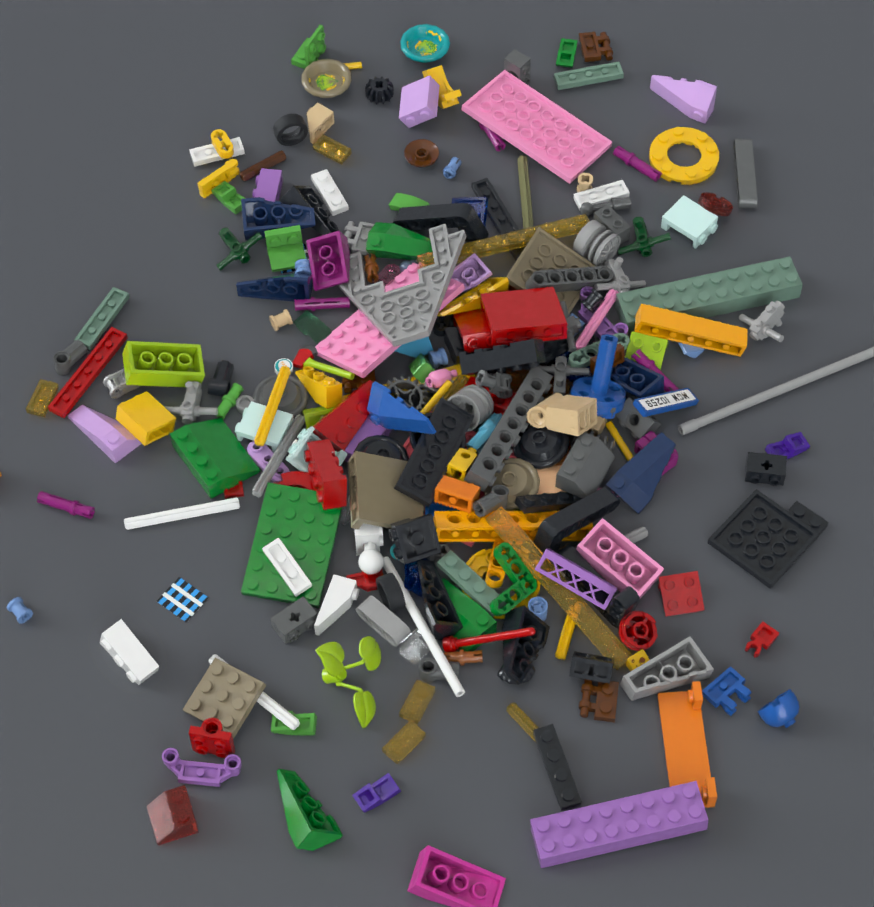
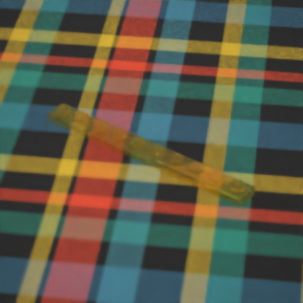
[417,214,590,268]
[486,506,632,670]

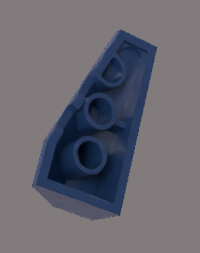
[241,197,316,240]
[593,355,664,398]
[606,432,676,514]

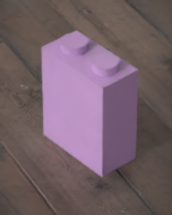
[399,76,440,128]

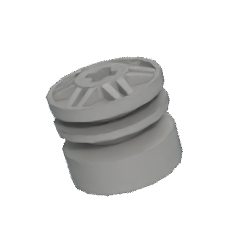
[573,220,621,266]
[447,384,494,432]

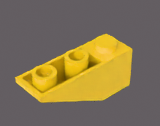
[295,366,342,409]

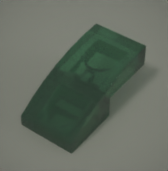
[293,310,332,345]

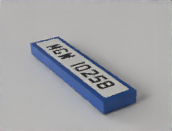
[633,388,699,417]

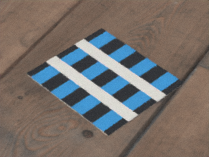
[156,577,209,622]

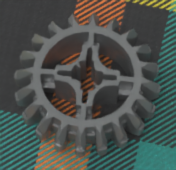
[383,375,429,412]

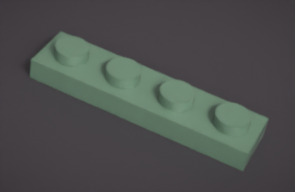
[554,62,624,90]
[74,287,130,350]
[437,550,507,617]

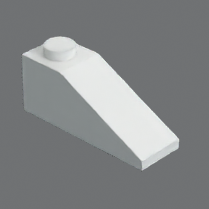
[314,575,359,636]

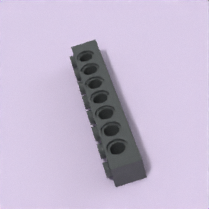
[464,367,553,492]

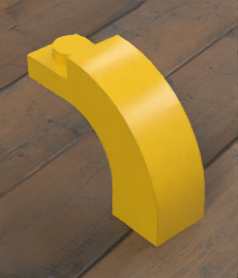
[422,65,462,109]

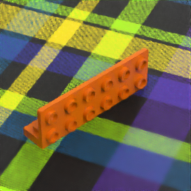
[657,681,717,808]

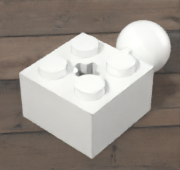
[355,524,384,574]

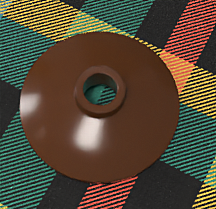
[404,139,439,167]

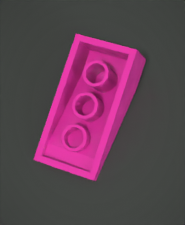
[407,845,506,907]

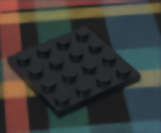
[707,489,819,589]

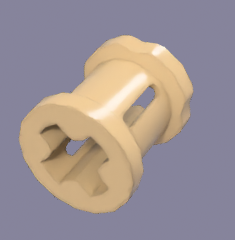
[577,173,593,193]
[269,309,293,331]

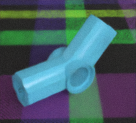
[466,413,503,455]

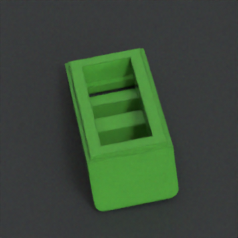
[408,353,435,383]

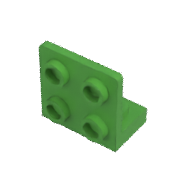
[291,25,326,69]
[264,225,306,272]

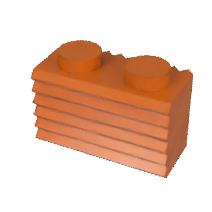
[434,475,481,514]

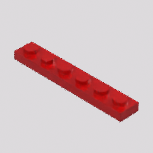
[48,327,128,418]

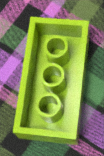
[122,341,205,387]

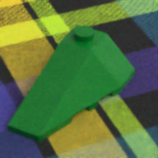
[366,222,434,261]
[442,578,497,651]
[277,769,343,851]

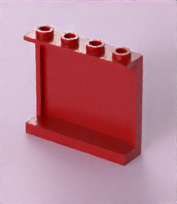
[481,287,567,346]
[452,308,510,352]

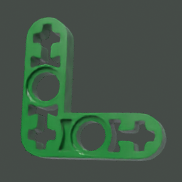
[490,542,537,616]

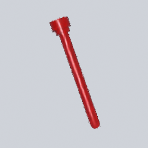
[442,627,536,652]

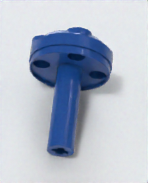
[570,334,626,419]

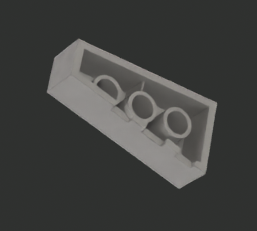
[620,636,714,701]

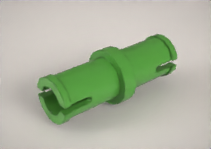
[215,383,244,419]

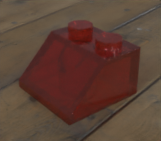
[147,785,199,845]

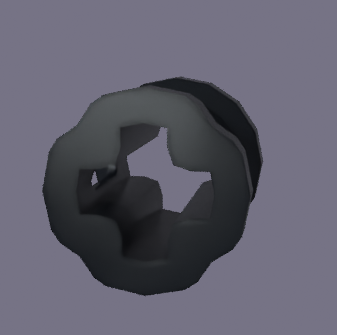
[581,289,605,313]

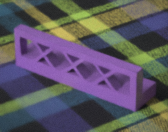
[535,548,618,610]

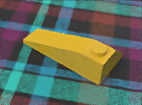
[437,277,509,316]

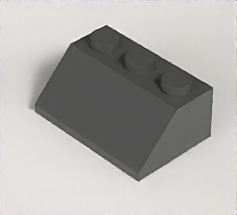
[555,432,615,499]

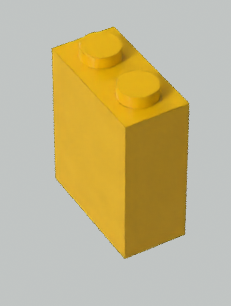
[115,391,176,446]

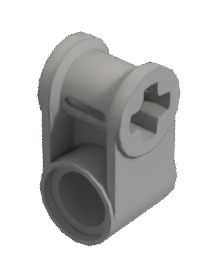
[103,369,140,399]

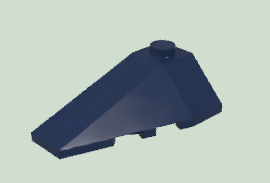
[236,273,313,302]

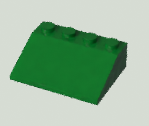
[170,418,260,499]

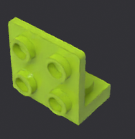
[625,331,669,370]

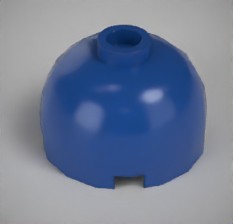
[757,689,800,728]

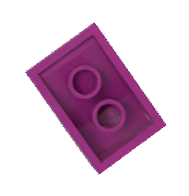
[306,231,350,291]

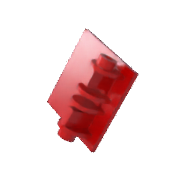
[658,571,705,617]

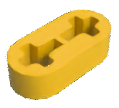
[211,129,234,159]

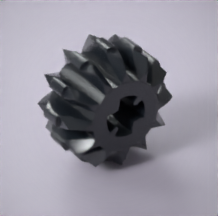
[365,76,394,105]

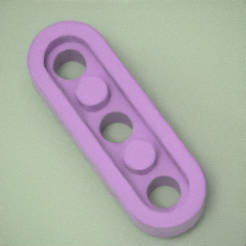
[247,441,290,483]

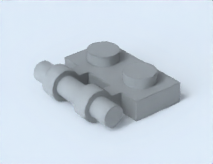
[343,221,374,256]

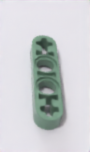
[567,333,630,368]

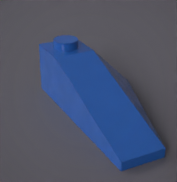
[367,381,436,434]

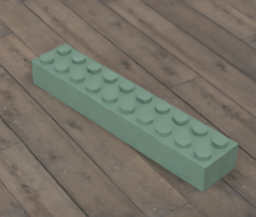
[615,256,803,335]

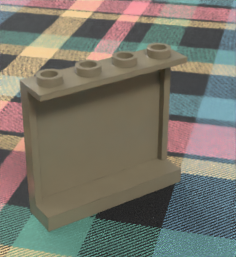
[348,451,425,529]

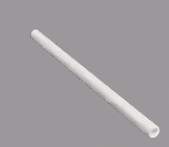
[383,556,465,697]

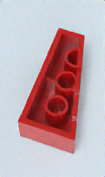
[313,380,373,452]

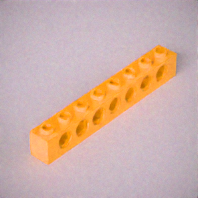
[433,511,593,542]

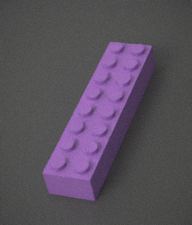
[530,781,708,868]

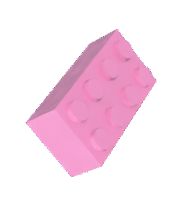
[576,518,664,599]

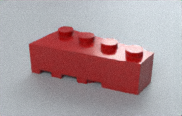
[304,439,347,510]

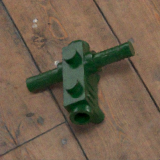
[618,217,671,257]
[216,228,263,271]

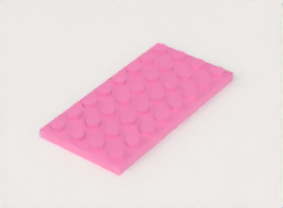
[461,70,612,184]
[315,262,465,378]

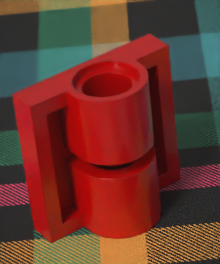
[189,718,235,758]

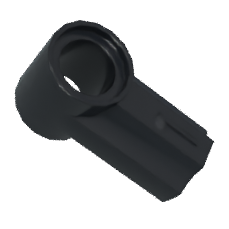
[208,360,234,397]

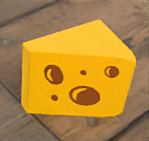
[626,649,650,671]

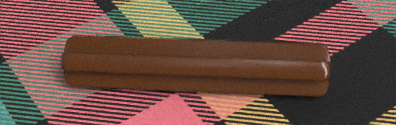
[239,150,286,181]

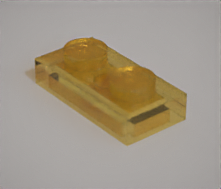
[313,134,352,165]
[26,379,59,417]
[399,680,436,724]
[382,720,426,764]

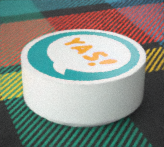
[274,358,293,375]

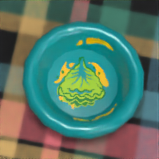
[400,24,450,63]

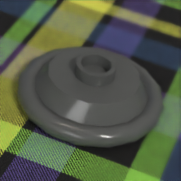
[252,375,309,418]

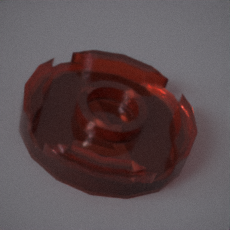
[698,192,733,216]

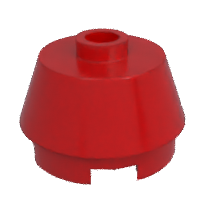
[618,611,658,651]

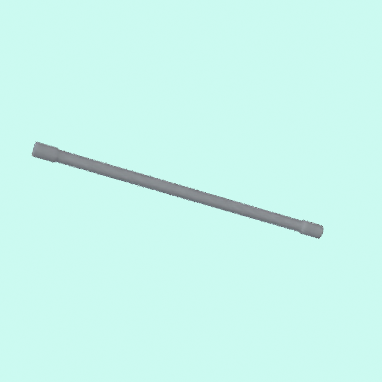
[678,347,874,436]

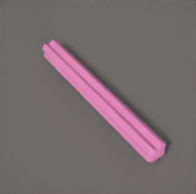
[575,289,618,350]

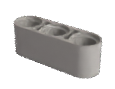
[356,595,411,647]

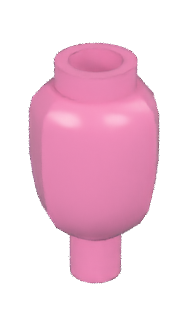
[425,369,458,389]

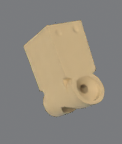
[527,393,597,436]

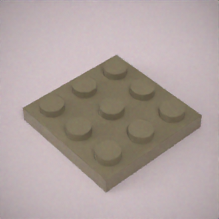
[183,658,266,738]

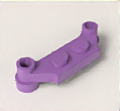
[578,286,629,339]
[162,748,242,787]

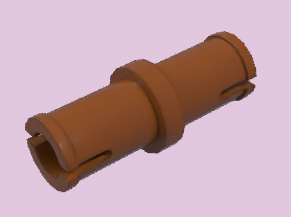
[364,253,379,283]
[443,649,483,666]

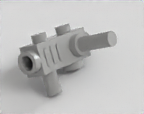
[594,257,646,293]
[739,301,785,342]
[164,381,218,425]

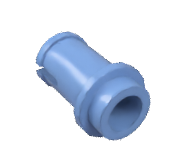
[443,157,461,179]

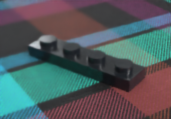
[515,492,582,514]
[533,724,582,810]

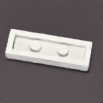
[189,137,245,167]
[311,169,349,216]
[573,180,630,210]
[262,538,312,597]

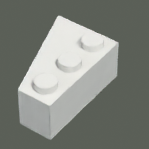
[100,619,159,685]

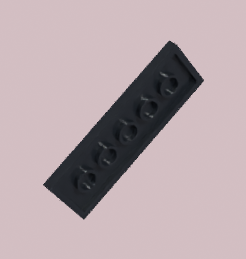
[394,398,474,507]

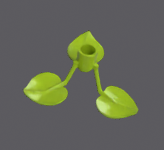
[315,636,381,728]

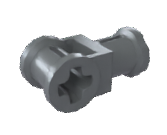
[475,370,513,399]

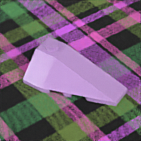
[650,75,717,123]
[451,253,492,293]
[67,405,142,463]

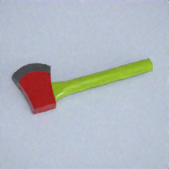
[292,345,355,380]

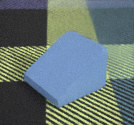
[678,342,704,358]

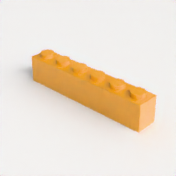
[634,303,748,357]

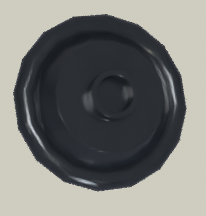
[513,423,570,469]
[353,435,409,461]

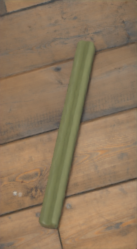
[517,155,534,241]

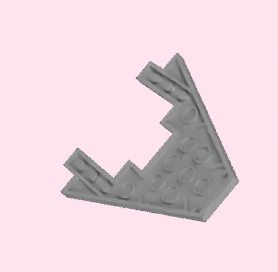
[337,223,466,347]

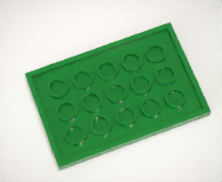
[241,483,343,608]

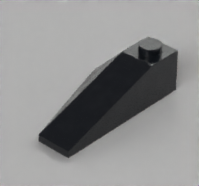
[280,185,339,235]
[417,559,463,640]
[502,606,550,685]

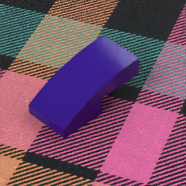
[765,432,810,459]
[352,773,401,813]

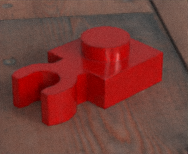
[745,622,779,658]

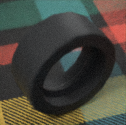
[273,113,308,146]
[376,573,406,612]

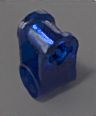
[404,558,429,597]

